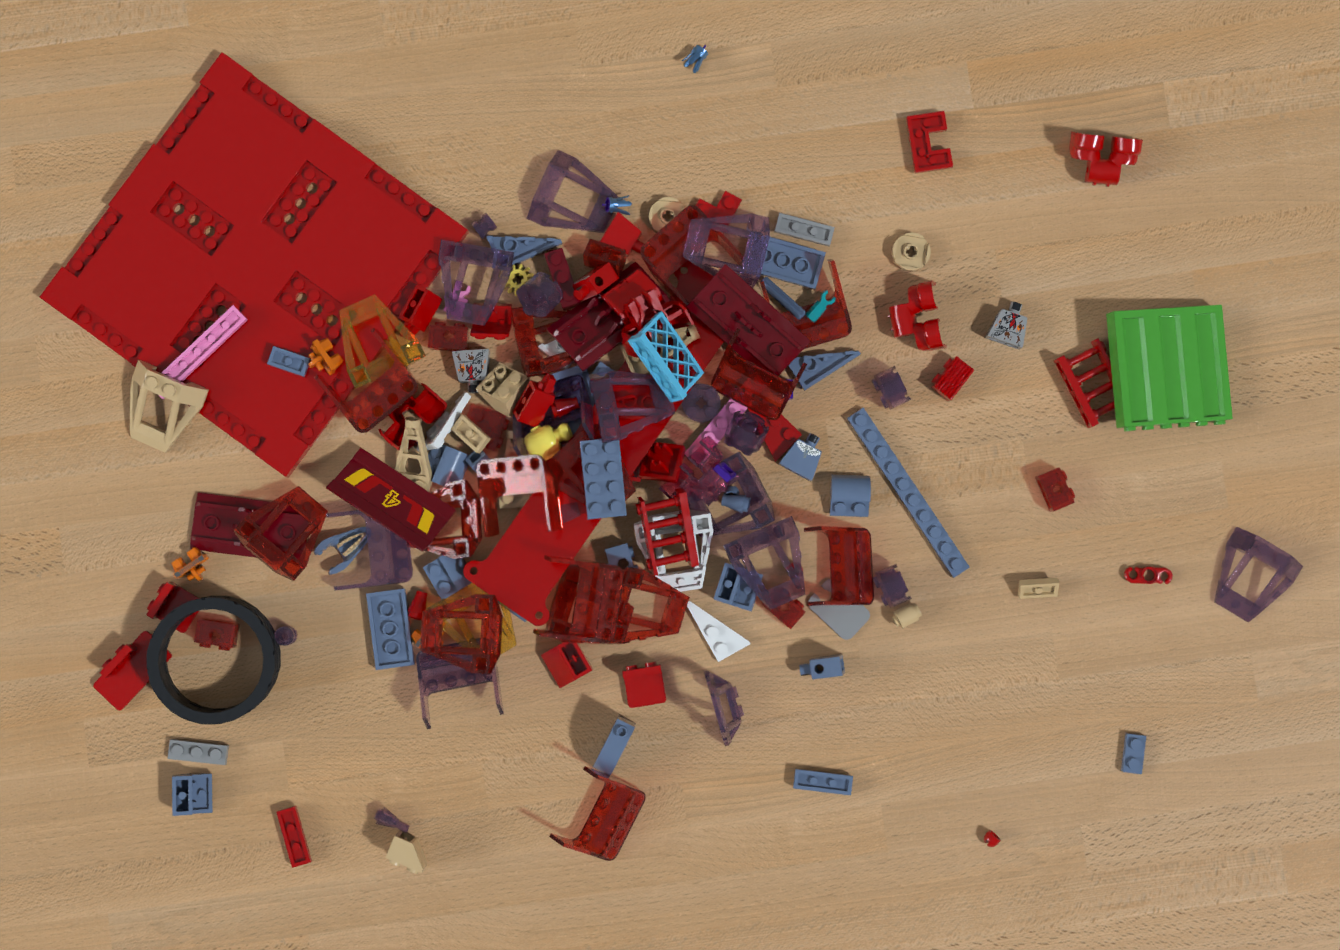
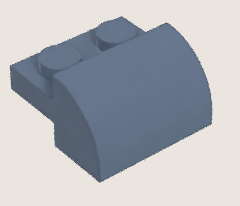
[428,445,469,492]
[830,474,871,517]
[423,548,473,601]
[714,563,763,612]
[172,773,213,816]

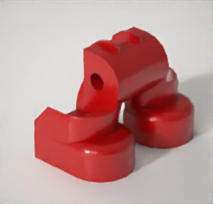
[1069,131,1143,187]
[888,280,947,351]
[621,289,694,358]
[377,382,447,450]

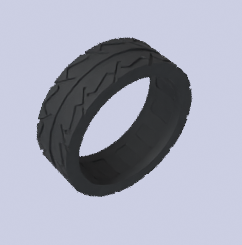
[147,596,281,724]

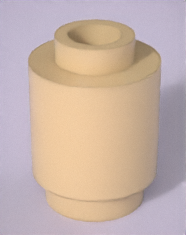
[892,603,922,629]

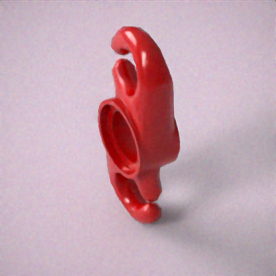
[1124,566,1173,584]

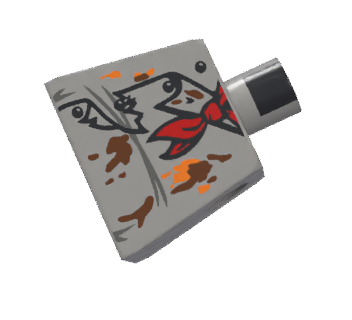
[985,301,1027,350]
[452,349,490,394]

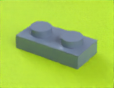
[267,346,311,377]
[1121,733,1146,774]

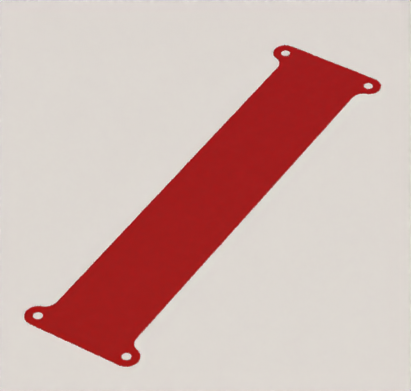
[463,260,724,626]

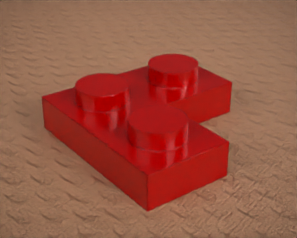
[691,191,742,234]

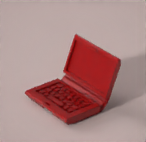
[601,269,665,328]

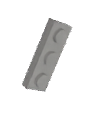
[774,213,835,247]
[168,739,229,765]

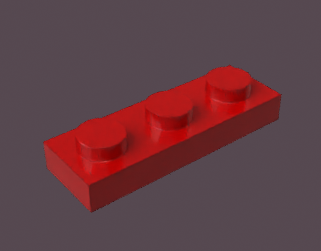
[276,806,312,868]

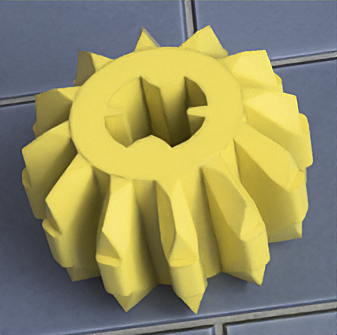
[502,264,535,297]

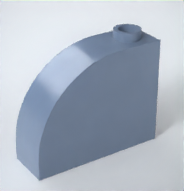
[592,715,636,776]

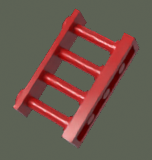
[1053,338,1115,428]
[635,488,699,576]

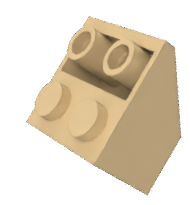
[476,362,530,417]
[385,831,428,874]

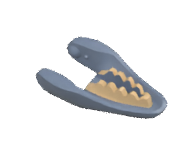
[314,527,372,575]

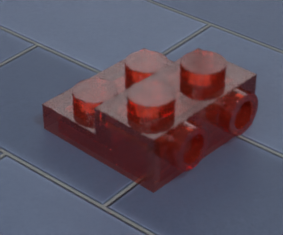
[459,404,510,452]

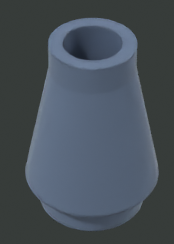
[721,494,751,514]

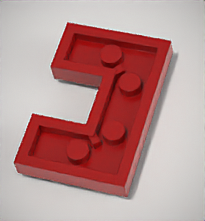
[906,111,953,174]

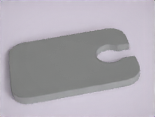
[808,579,870,640]

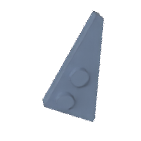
[487,236,562,271]
[788,351,861,391]

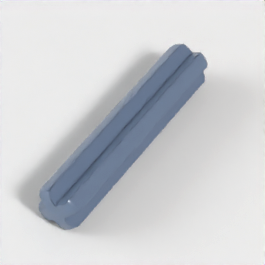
[760,277,805,320]

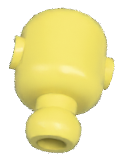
[524,423,573,461]

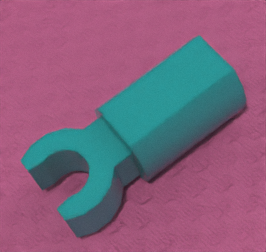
[805,290,836,323]

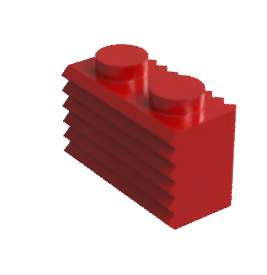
[931,356,974,401]

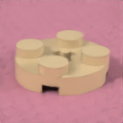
[649,197,687,236]
[892,232,931,272]

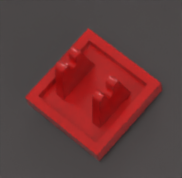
[639,442,686,483]

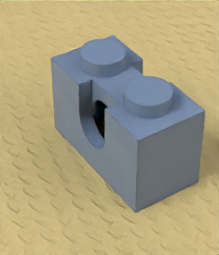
[605,543,640,586]

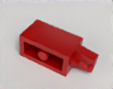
[398,284,443,341]
[513,373,556,427]

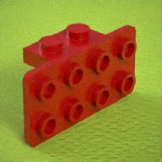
[93,631,172,711]

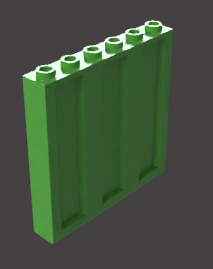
[1106,305,1233,432]

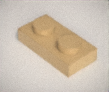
[451,414,491,454]
[1018,578,1059,599]

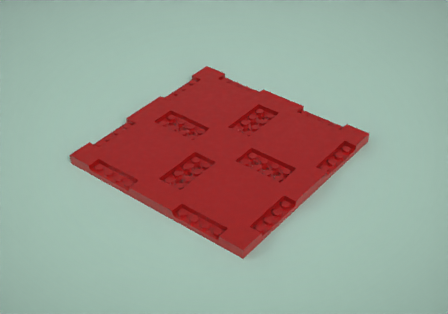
[40,52,469,478]

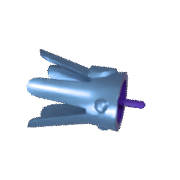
[681,45,708,73]
[602,195,632,215]

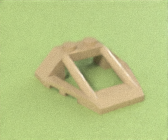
[130,360,209,453]

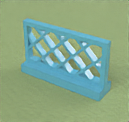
[628,311,704,403]

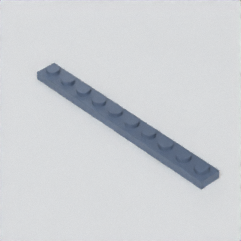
[847,408,970,578]

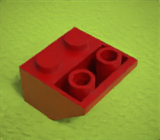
[541,636,593,688]

